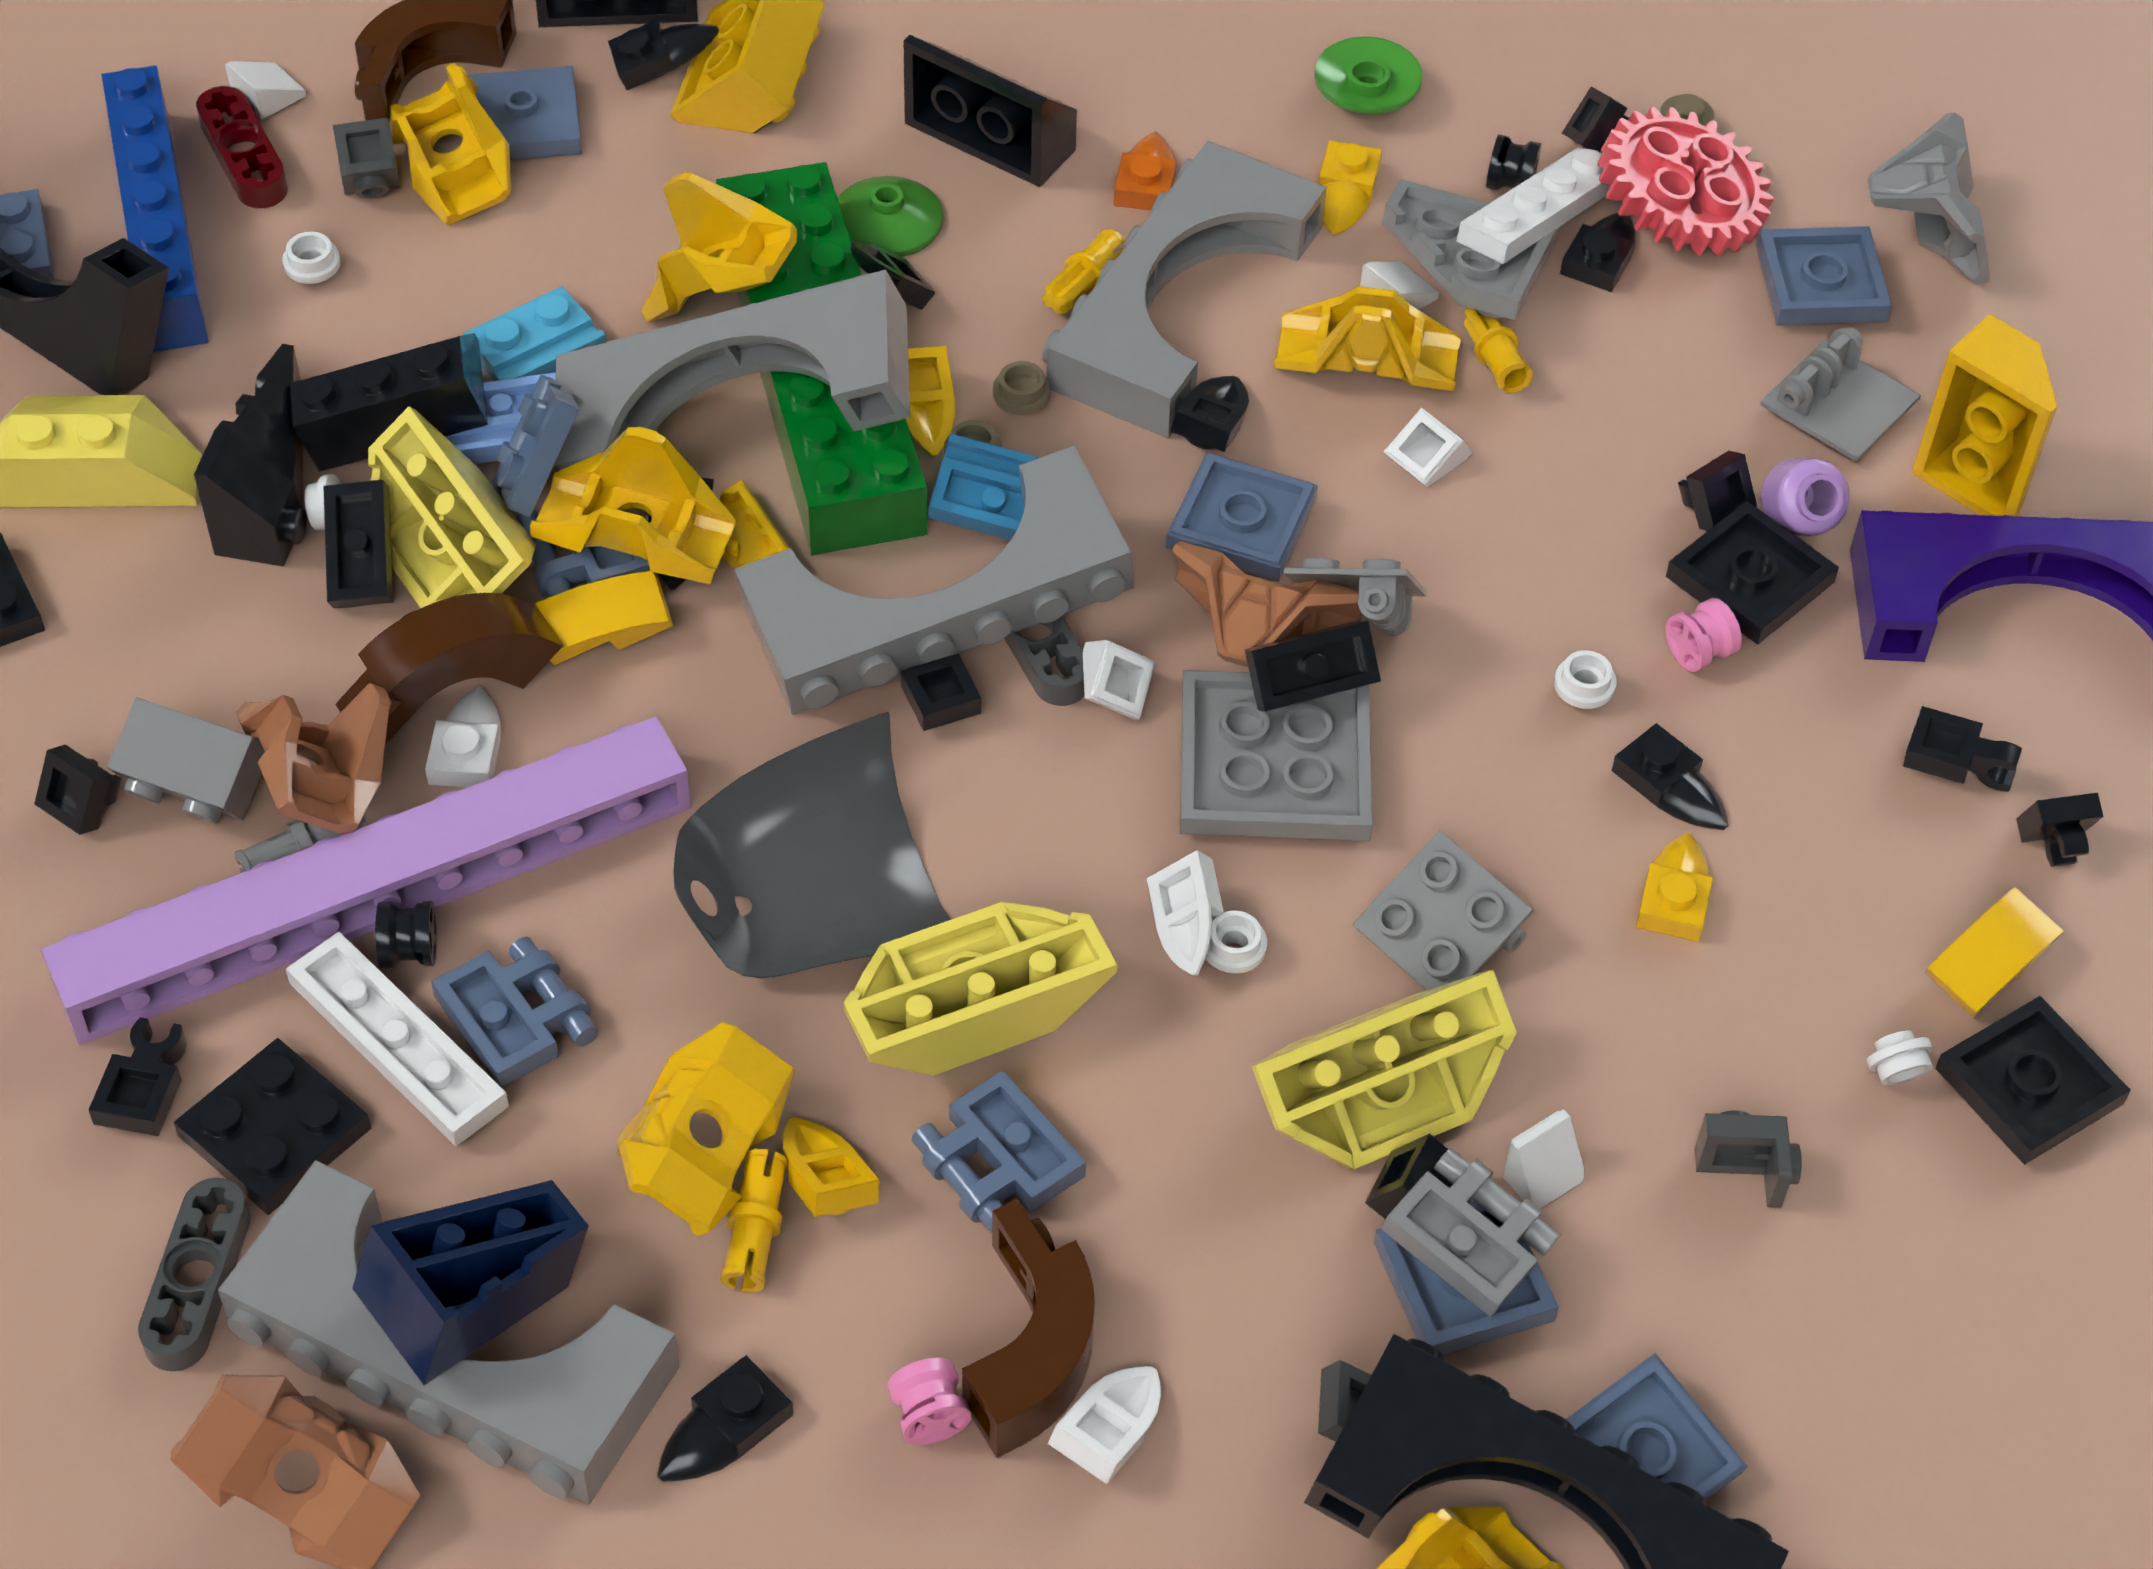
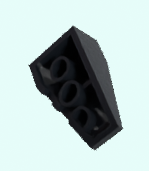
[194,344,307,567]

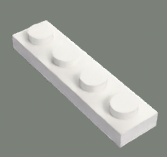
[1456,147,1611,264]
[286,931,509,1147]

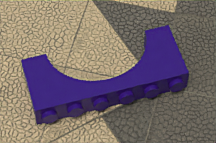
[1850,510,2153,662]

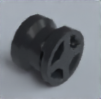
[1486,134,1542,190]
[375,901,437,968]

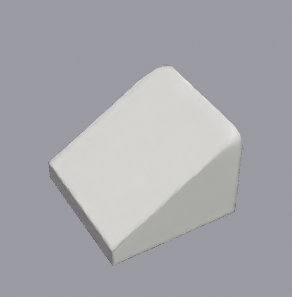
[225,61,306,120]
[1360,261,1439,310]
[1384,407,1473,487]
[1083,640,1156,720]
[1503,1109,1584,1209]

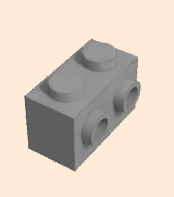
[107,697,265,824]

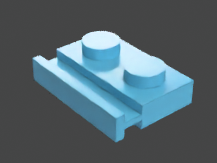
[463,286,607,381]

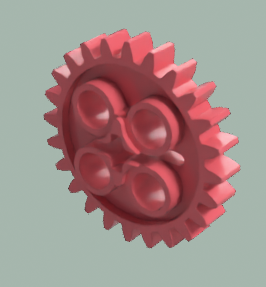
[1597,107,1774,256]

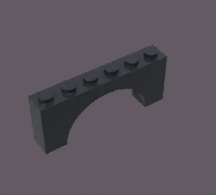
[0,238,169,395]
[1304,1334,1789,1569]

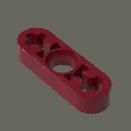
[196,86,288,208]

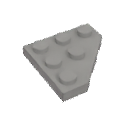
[1382,179,1558,320]

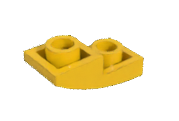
[534,571,673,666]
[1925,887,2064,1018]

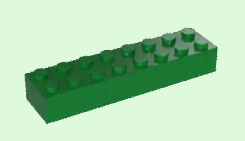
[716,162,927,555]

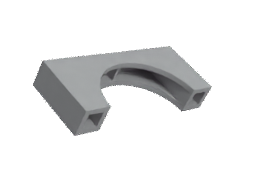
[1042,141,1327,439]
[553,269,910,472]
[734,445,1134,715]
[218,1160,679,1505]

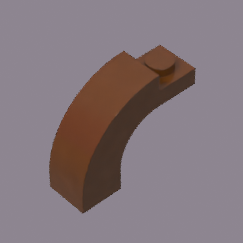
[354,0,517,121]
[335,593,563,745]
[962,1199,1095,1458]

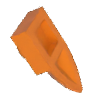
[1114,131,1176,211]

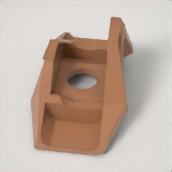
[1171,541,1361,667]
[236,683,391,834]
[170,1375,420,1569]

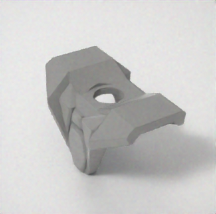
[1868,112,1990,284]

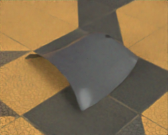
[673,712,951,978]

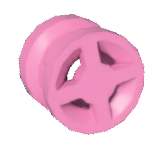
[1665,598,1742,672]
[887,1357,971,1445]

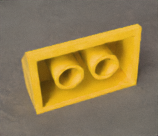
[670,0,825,133]
[1911,314,2058,517]

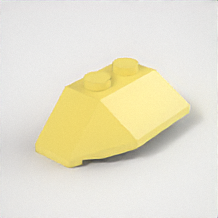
[0,395,202,508]
[368,406,536,608]
[843,902,1118,1076]
[1251,970,1517,1169]

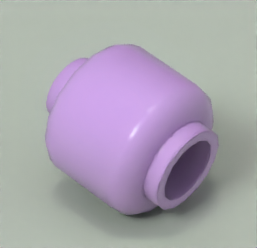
[1761,457,1850,536]

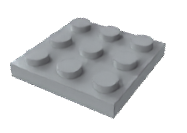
[1180,670,1373,841]

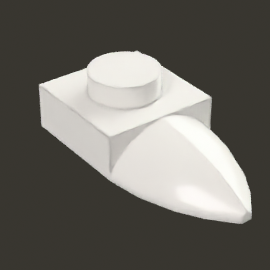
[425,685,501,787]
[1147,850,1224,976]
[1048,1366,1161,1484]

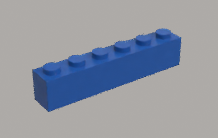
[101,65,209,352]

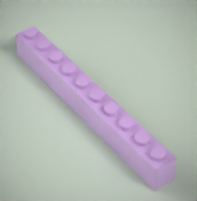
[41,716,691,1045]

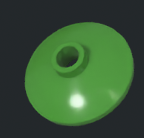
[1315,36,1422,114]
[838,176,943,257]

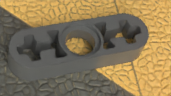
[1004,617,1085,706]
[138,1178,250,1371]

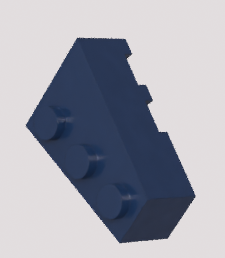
[352,1180,589,1386]

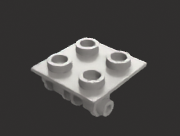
[1760,327,1921,462]
[1284,558,1427,636]
[1353,830,1534,990]

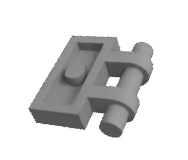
[1381,1147,1561,1317]

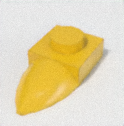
[1318,140,1382,235]
[906,346,955,457]
[1635,832,1713,942]
[782,1117,880,1217]

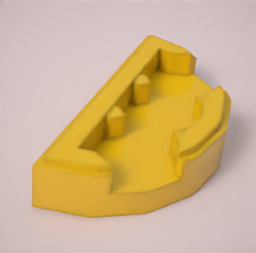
[720,479,790,569]

